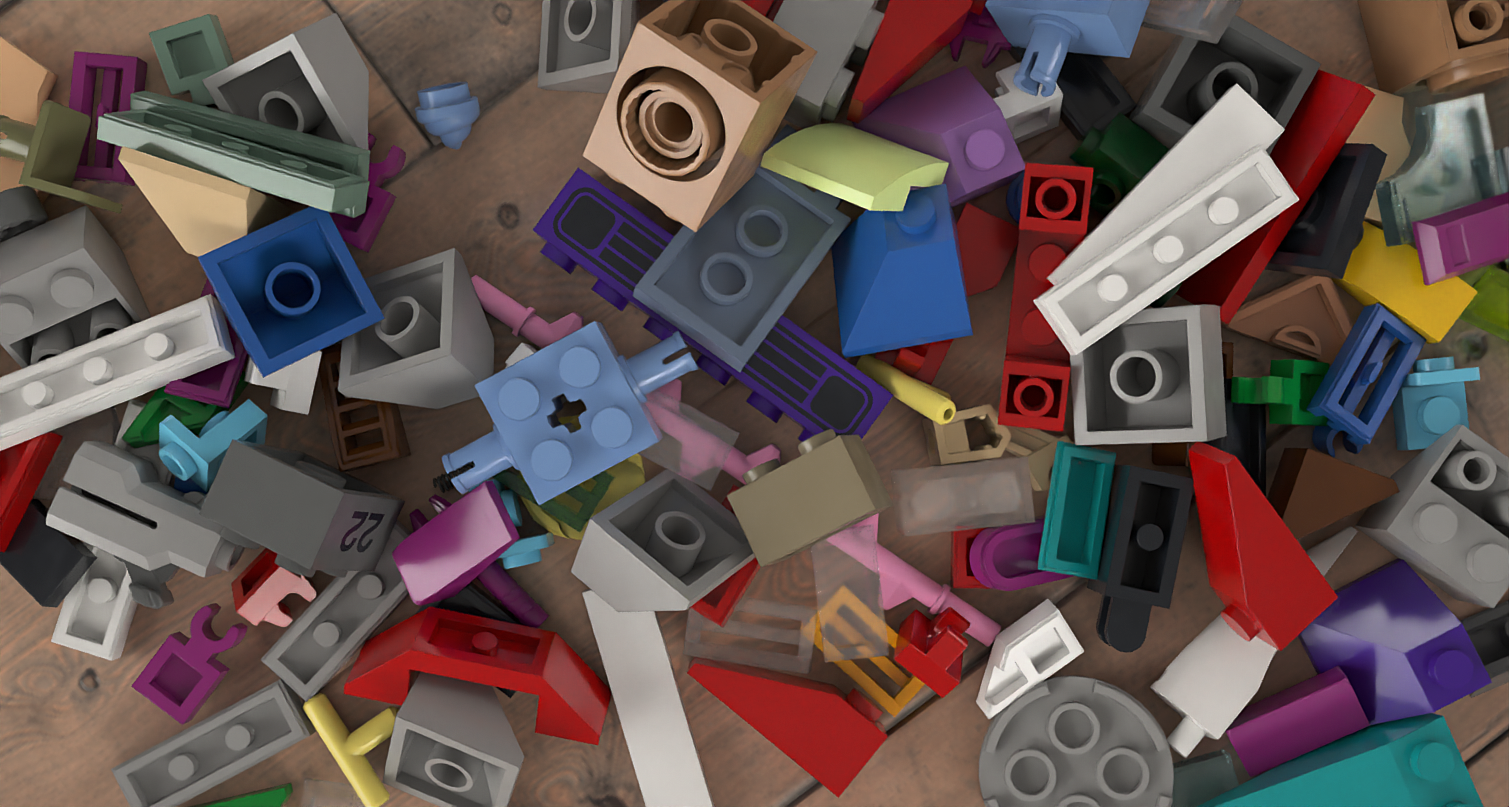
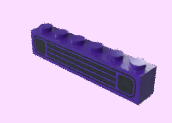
[533,167,893,442]

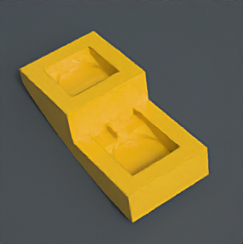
[1331,221,1478,344]

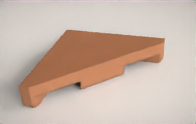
[1220,275,1366,375]

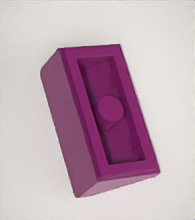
[1225,666,1370,777]

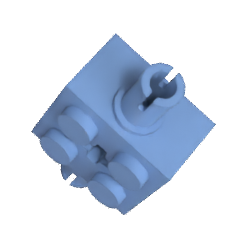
[985,0,1150,97]
[442,321,699,505]

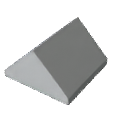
[537,0,641,93]

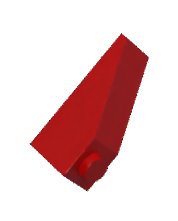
[847,0,987,124]
[1188,442,1338,651]
[687,654,888,798]

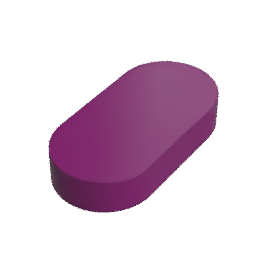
[970,515,1073,591]

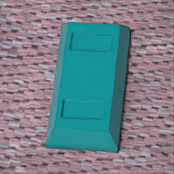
[1038,441,1116,580]

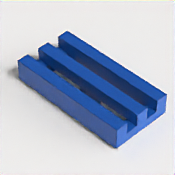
[1307,303,1426,446]

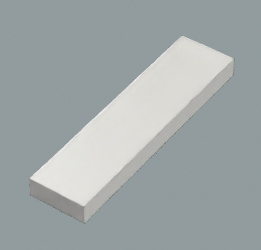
[1047,84,1285,285]
[1033,144,1299,356]
[0,294,235,451]
[51,399,175,661]
[582,589,715,807]

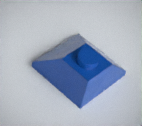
[831,183,973,358]

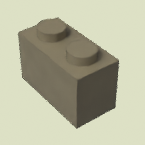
[726,429,894,567]

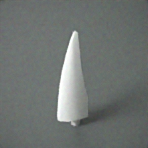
[1150,526,1358,758]

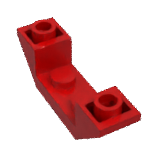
[997,162,1094,432]
[344,607,612,745]

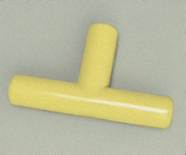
[856,354,956,425]
[303,693,399,807]

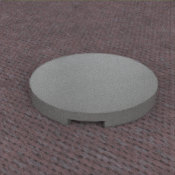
[979,675,1174,807]

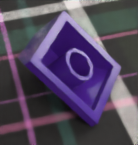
[1298,558,1492,725]

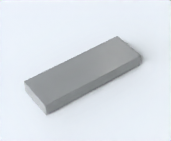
[260,520,412,702]
[111,679,316,807]

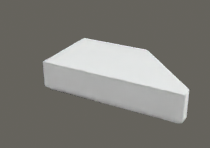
[976,599,1084,719]

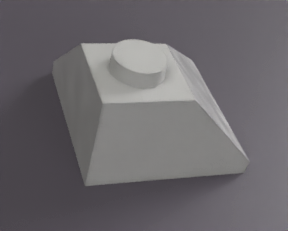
[202,13,369,150]
[338,248,494,409]
[571,466,755,612]
[382,672,524,807]

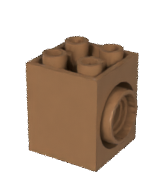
[582,0,818,232]
[1357,0,1509,95]

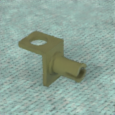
[0,100,123,214]

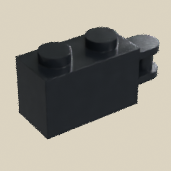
[1087,465,1194,653]

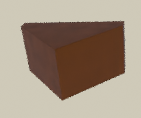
[1267,448,1400,540]

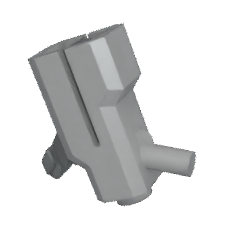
[46,441,245,609]

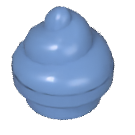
[415,82,480,150]

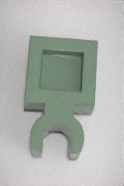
[149,14,234,108]

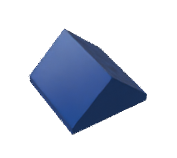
[198,206,385,378]

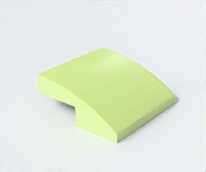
[760,123,949,212]

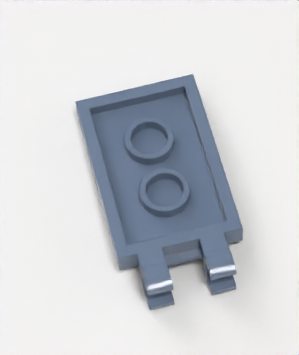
[633,124,851,373]

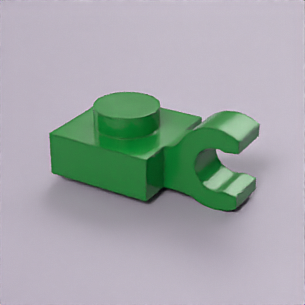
[1231,359,1329,426]

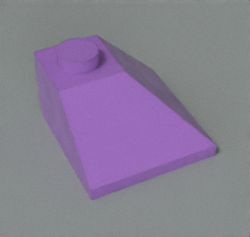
[852,66,1025,208]

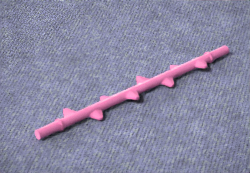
[471,275,1001,647]

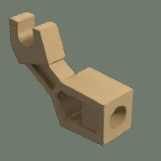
[922,403,1074,491]

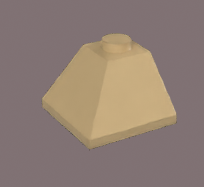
[118,146,292,256]

